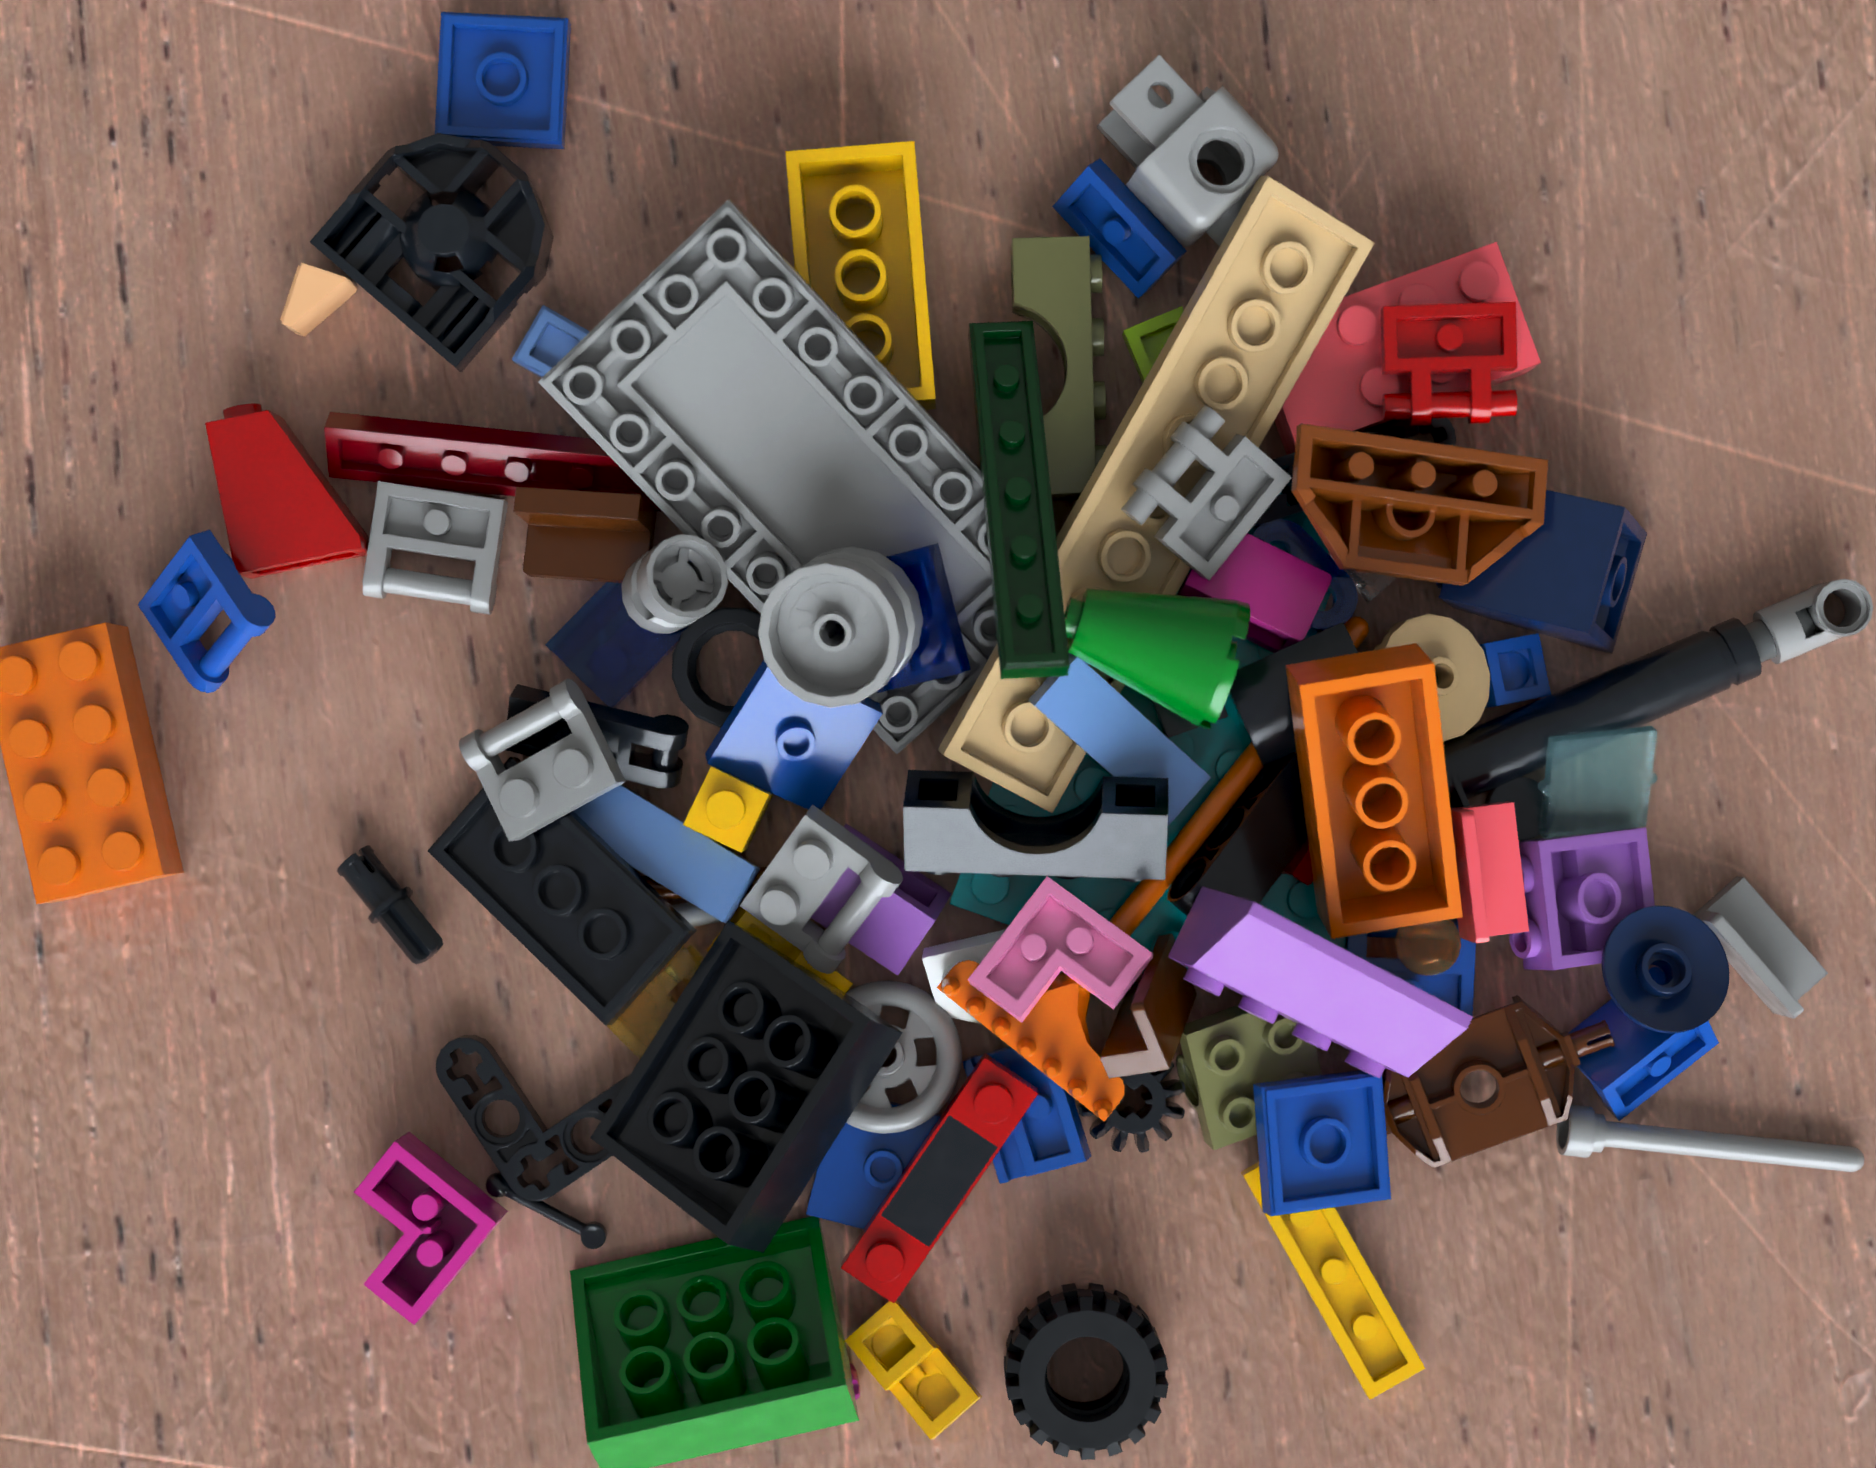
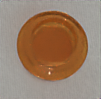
[1395,919,1461,976]

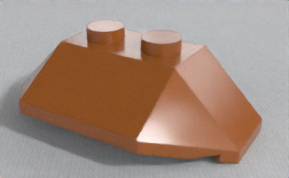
[1292,423,1548,586]

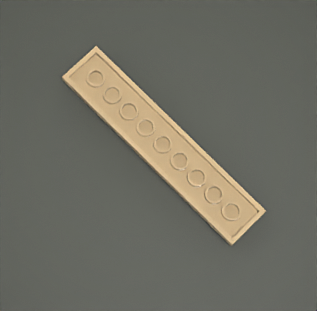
[937,176,1375,813]

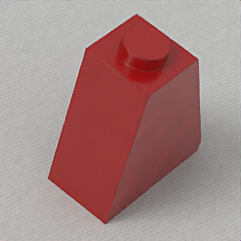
[205,403,369,579]

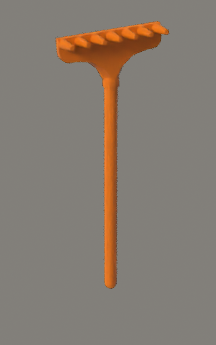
[937,616,1369,1121]

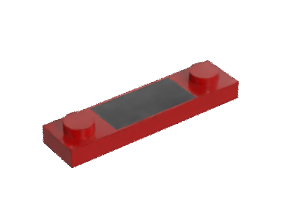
[841,1053,1038,1303]

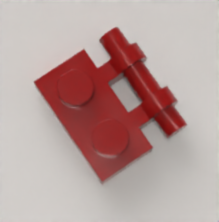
[1381,302,1518,426]

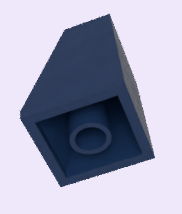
[1436,490,1647,654]

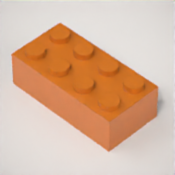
[0,622,184,904]
[1286,643,1463,939]

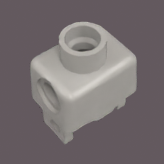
[1096,55,1279,247]

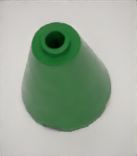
[1064,588,1251,729]

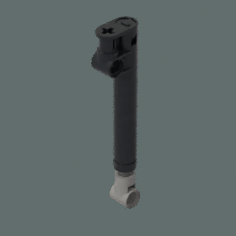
[1443,579,1873,808]

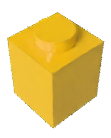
[683,766,774,853]

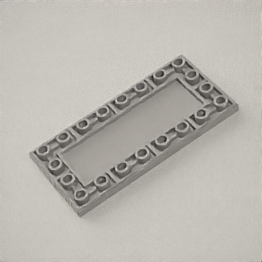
[538,199,997,754]

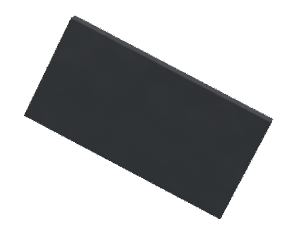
[428,757,697,1026]

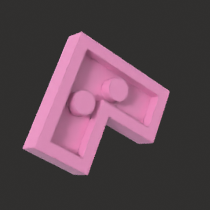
[968,876,1153,1023]

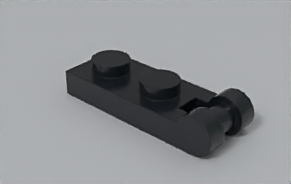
[506,684,689,789]

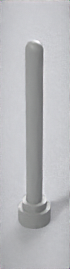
[1556,1105,1864,1172]

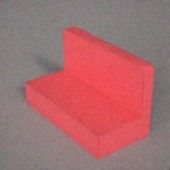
[1451,801,1529,944]

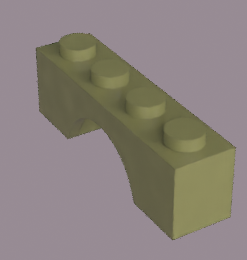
[1011,236,1107,500]

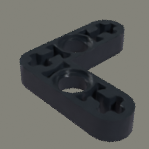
[436,1035,630,1201]

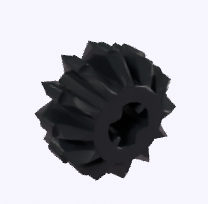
[1077,1062,1186,1153]

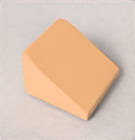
[280,263,358,337]

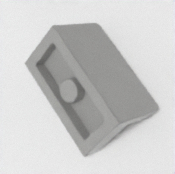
[1693,876,1828,1019]

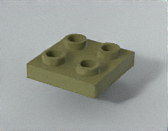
[1176,1005,1322,1150]

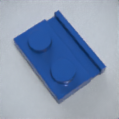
[962,1046,1091,1184]

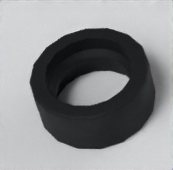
[672,607,761,727]

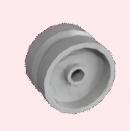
[758,546,923,708]

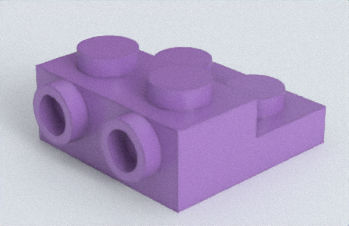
[1509,827,1655,970]

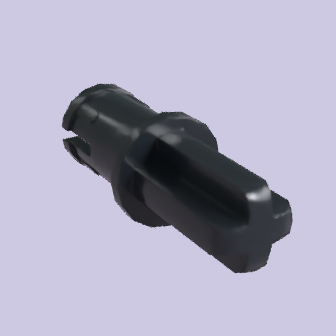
[337,845,443,965]

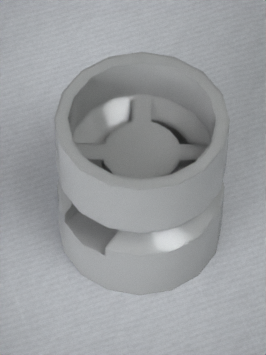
[622,535,728,634]

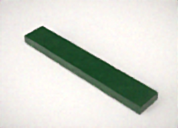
[968,321,1070,679]

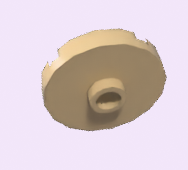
[1374,614,1490,741]

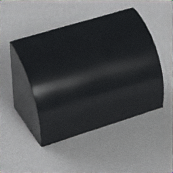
[1229,622,1358,766]

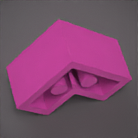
[354,1132,508,1325]

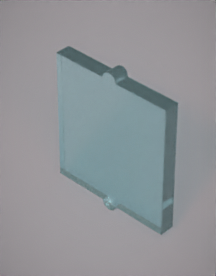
[1538,726,1658,838]

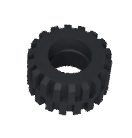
[1004,1283,1168,1460]

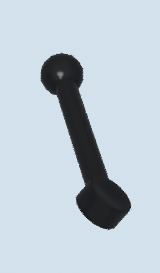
[485,1172,607,1249]

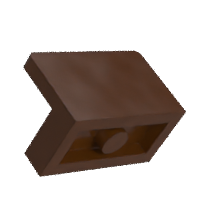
[513,487,657,583]
[1100,934,1197,1079]

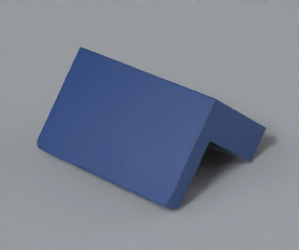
[1568,967,1719,1121]

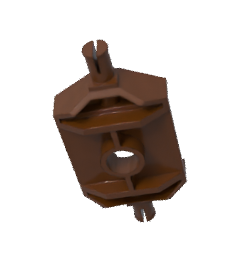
[1382,995,1615,1168]

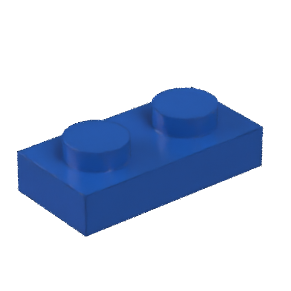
[1052,158,1187,299]

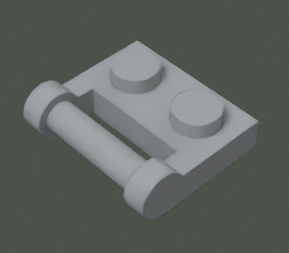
[363,481,508,615]
[459,678,626,841]
[740,805,903,974]

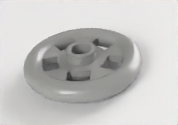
[846,980,962,1134]

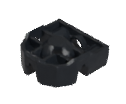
[310,133,554,373]

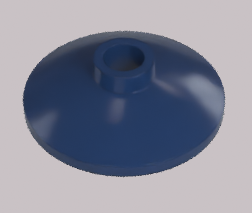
[1602,906,1729,1033]

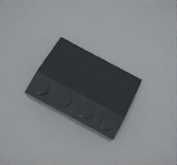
[590,920,902,1253]

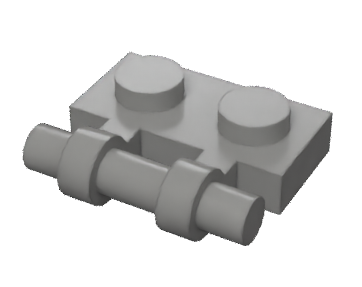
[1121,405,1292,580]

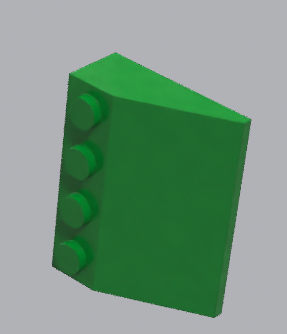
[570,1216,859,1468]

